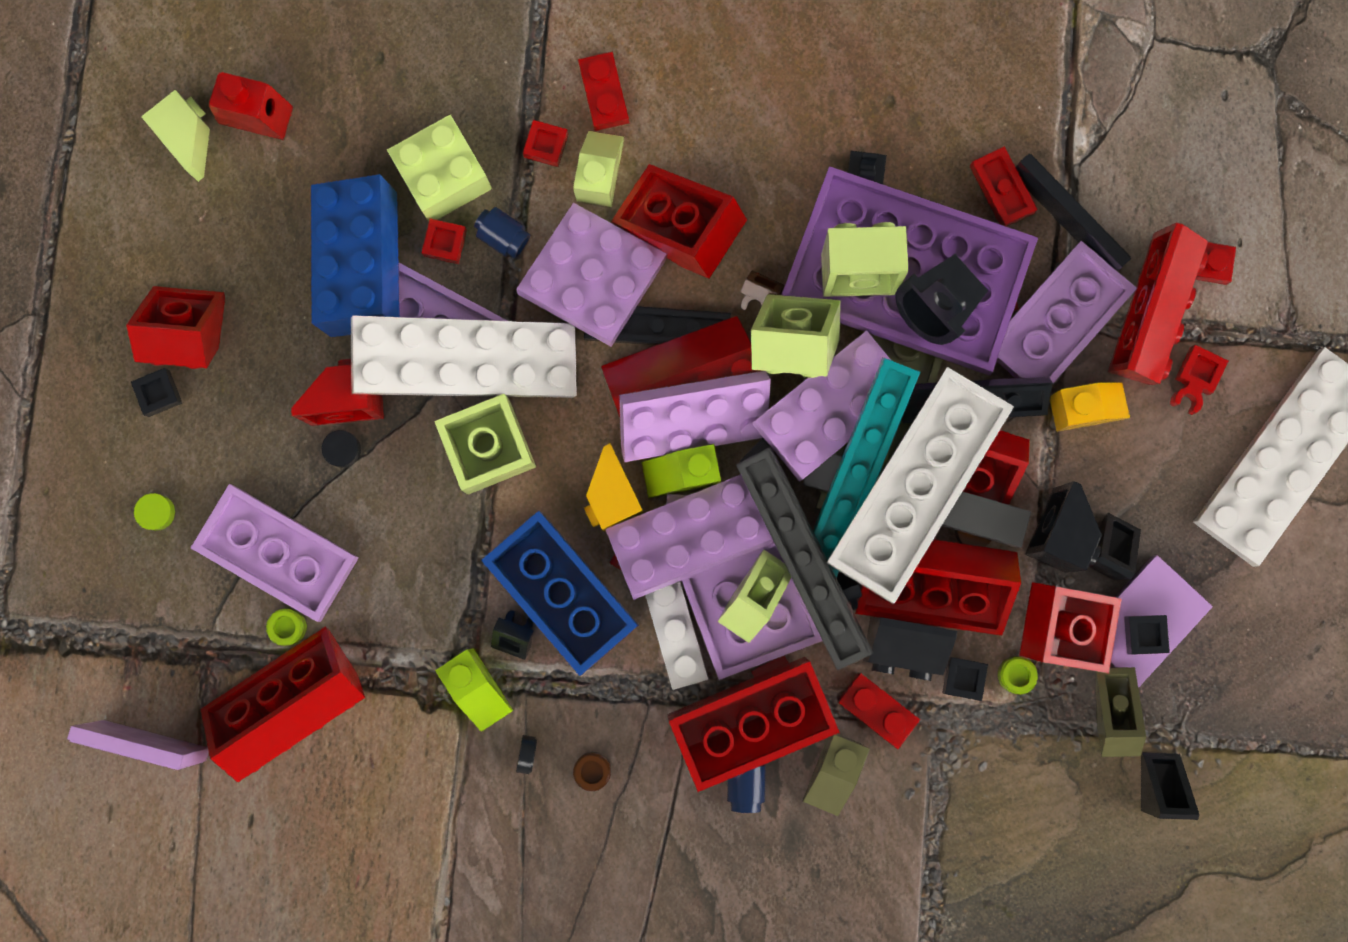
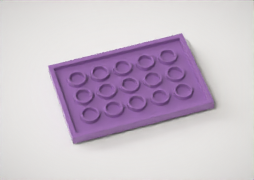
[782,166,1038,375]

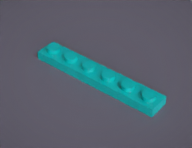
[813,357,920,578]

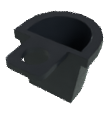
[895,254,988,345]

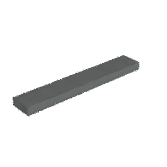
[736,448,873,670]
[803,454,1031,548]

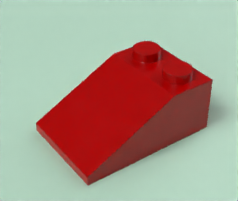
[611,164,747,279]

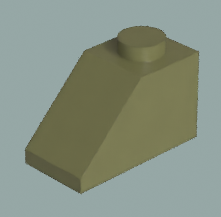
[1095,667,1146,757]
[802,734,870,816]

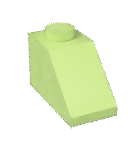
[141,90,210,182]
[573,131,624,207]
[718,550,791,643]

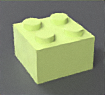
[387,114,492,221]
[821,222,909,297]
[751,294,841,378]
[434,394,536,495]

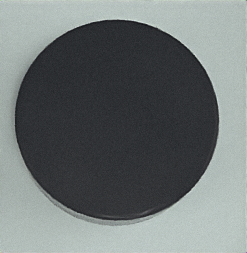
[321,430,361,468]
[516,735,537,775]

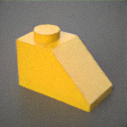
[1050,382,1130,432]
[584,444,644,532]

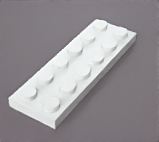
[351,316,577,398]
[1193,347,1348,567]
[827,367,1014,604]

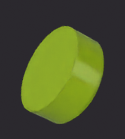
[134,493,175,531]
[266,609,307,646]
[998,656,1038,694]

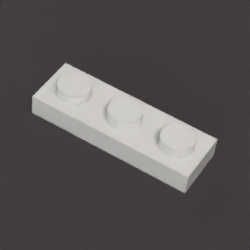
[645,581,708,690]

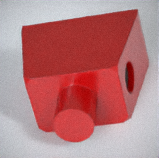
[209,72,293,140]

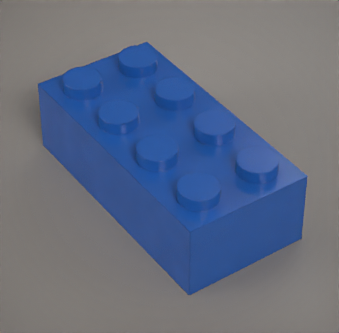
[311,174,400,337]
[481,511,639,676]

